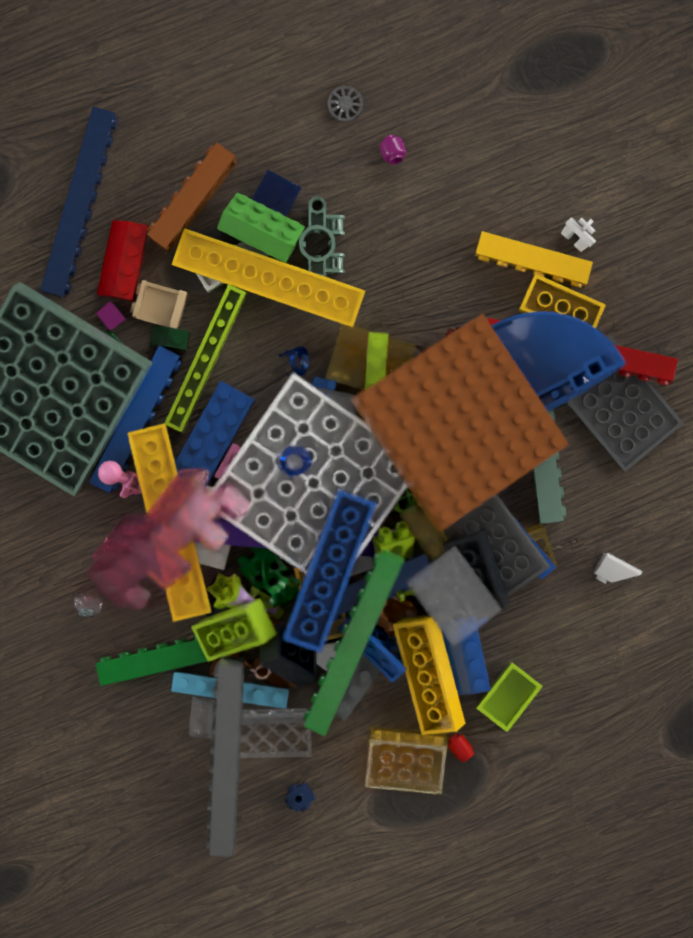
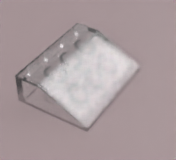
[407,546,502,646]

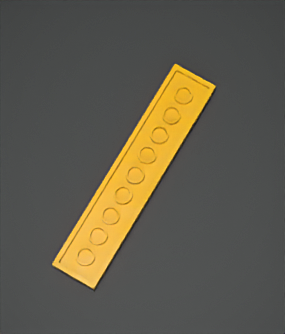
[171,228,366,328]
[127,424,211,622]

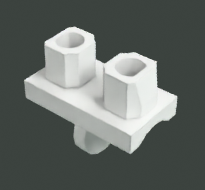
[561,217,596,252]

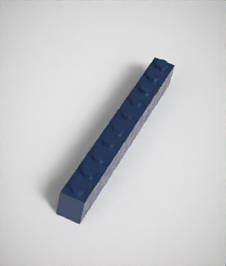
[40,107,119,299]

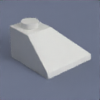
[593,553,642,584]

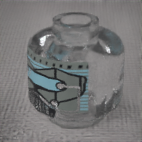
[73,591,103,618]

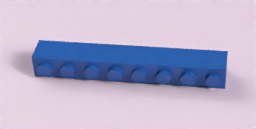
[89,346,182,493]

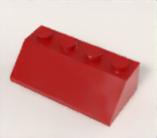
[96,220,149,302]

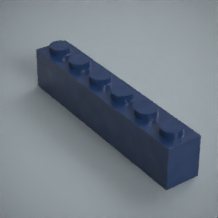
[333,554,435,622]

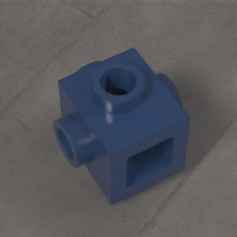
[285,781,316,812]

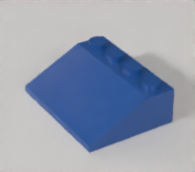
[438,613,491,695]

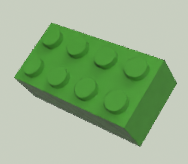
[217,192,305,263]

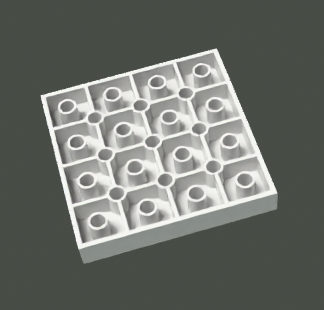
[204,374,407,573]

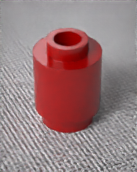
[447,733,475,762]

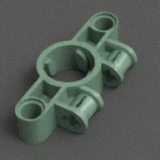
[299,196,345,277]

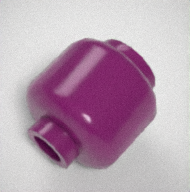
[379,135,407,165]

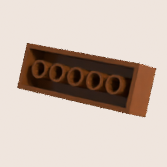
[147,143,238,253]

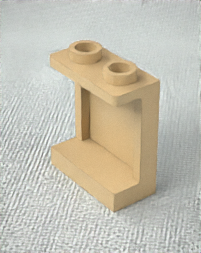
[130,280,188,329]

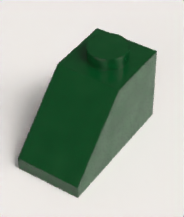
[150,326,191,352]

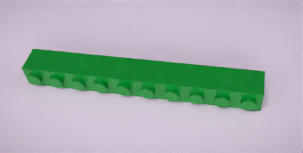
[303,549,405,736]

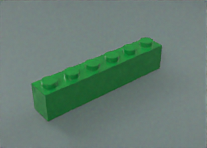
[95,636,207,686]

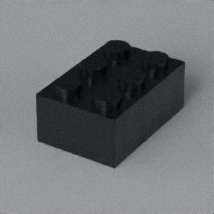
[260,623,317,687]

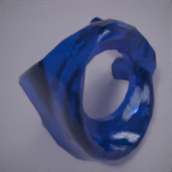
[279,346,309,377]
[278,445,312,479]

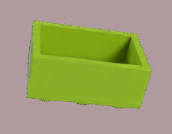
[475,661,543,732]

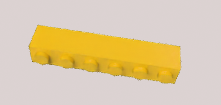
[475,231,593,288]

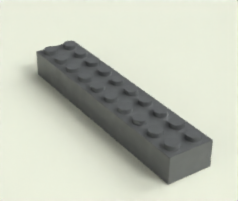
[206,656,245,857]

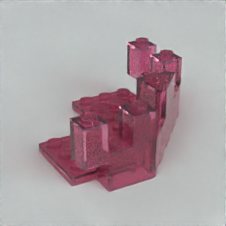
[86,468,251,610]

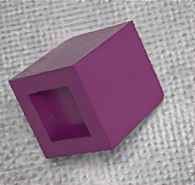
[96,301,127,331]

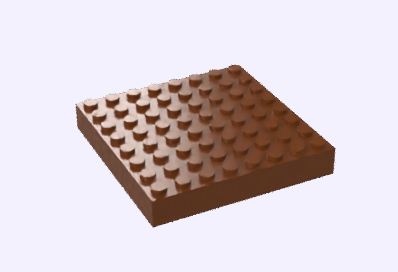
[351,314,569,532]

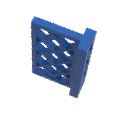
[337,616,406,683]

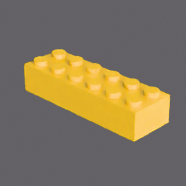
[393,614,466,735]

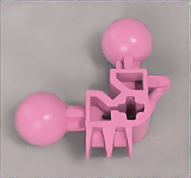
[98,461,142,498]

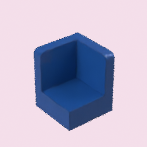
[312,377,337,400]

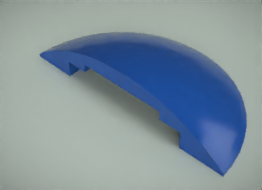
[491,312,626,412]

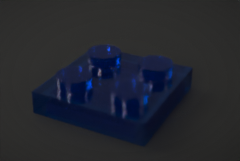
[252,170,302,217]

